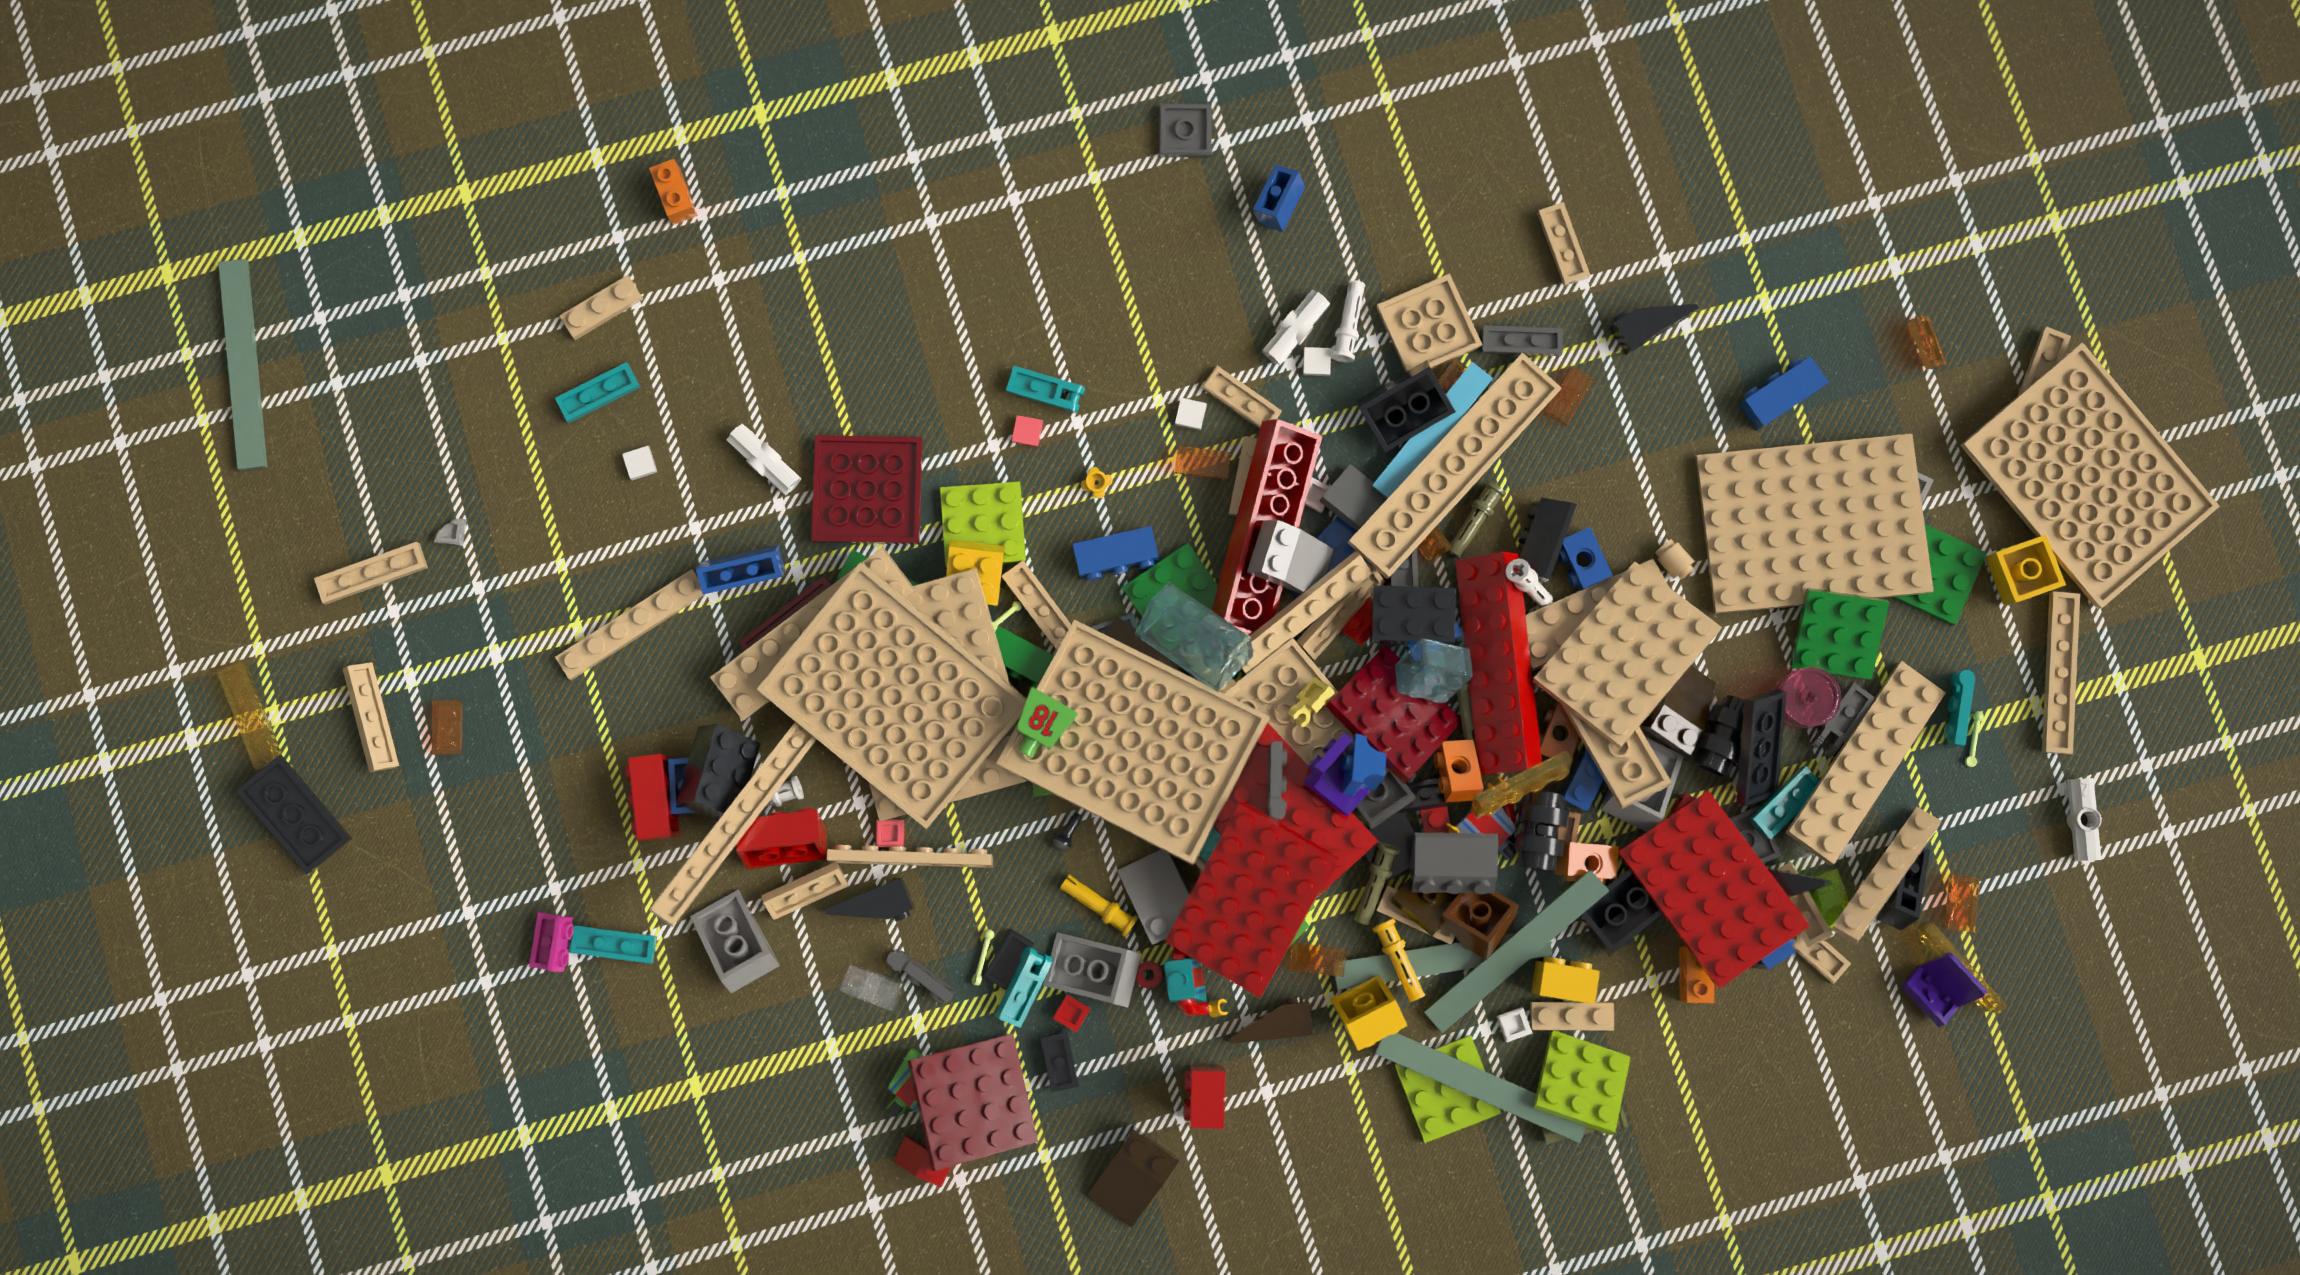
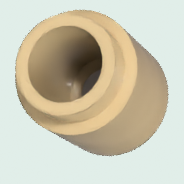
[1655,539,1695,579]

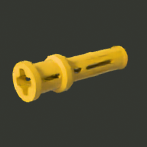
[1060,874,1139,938]
[1372,918,1425,1002]

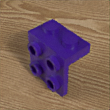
[1303,733,1371,816]
[1900,952,1987,1027]

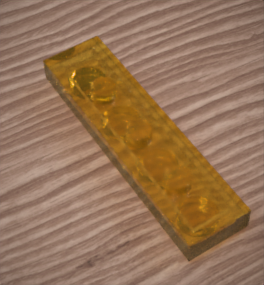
[217,661,282,771]
[1471,751,1572,819]
[1916,922,2007,1013]

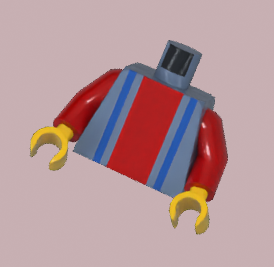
[1440,777,1517,860]

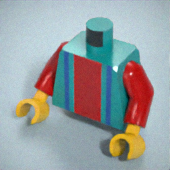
[1165,947,1228,1017]

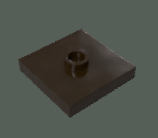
[1390,877,1459,936]

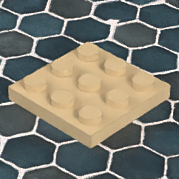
[1376,274,1482,372]

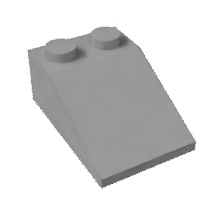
[1247,520,1334,594]
[1601,737,1684,832]
[1117,849,1189,945]
[690,890,780,993]
[1043,933,1142,1008]

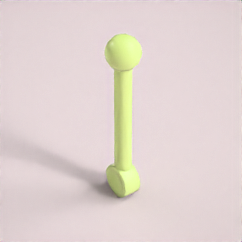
[992,601,1022,631]
[1965,711,1984,767]
[972,929,994,986]

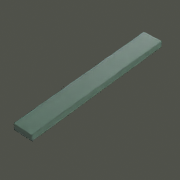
[218,259,268,471]
[1424,869,1609,1033]
[1332,933,1552,990]
[1375,1033,1586,1143]

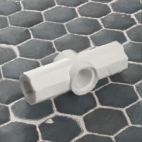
[1262,289,1330,366]
[727,424,801,495]
[2067,778,2102,861]

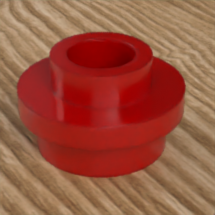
[1136,961,1162,989]

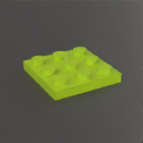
[940,482,1026,568]
[1533,1030,1631,1135]
[1394,1035,1501,1143]

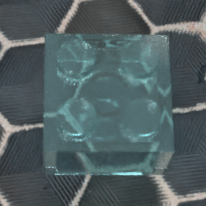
[1395,638,1473,703]

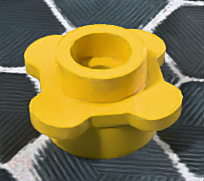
[1081,467,1112,499]

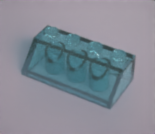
[1135,582,1253,692]

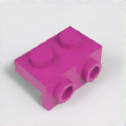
[529,912,574,972]

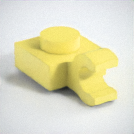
[1287,677,1335,728]

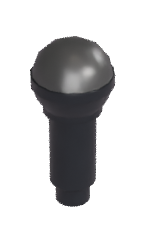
[1053,812,1082,851]

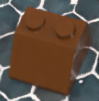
[1442,891,1518,960]

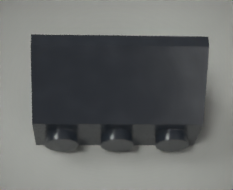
[1357,360,1456,453]
[1514,498,1577,585]
[1580,869,1663,957]

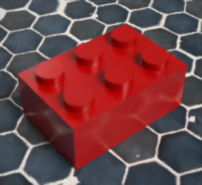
[625,754,681,842]
[736,808,828,870]
[1183,1065,1226,1129]

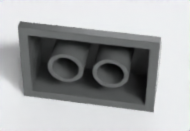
[1409,833,1498,894]

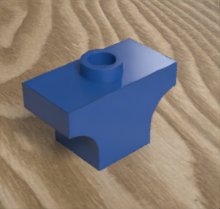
[1341,734,1386,796]

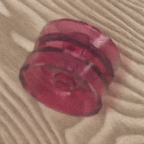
[1773,667,1842,729]

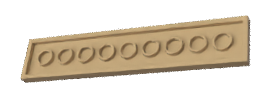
[1347,353,1562,579]

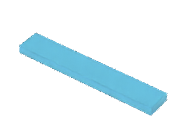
[1372,362,1493,499]

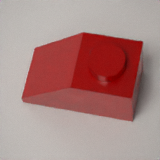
[894,1136,952,1188]

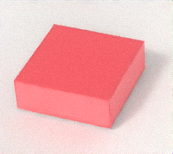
[1012,415,1043,448]
[876,820,904,847]

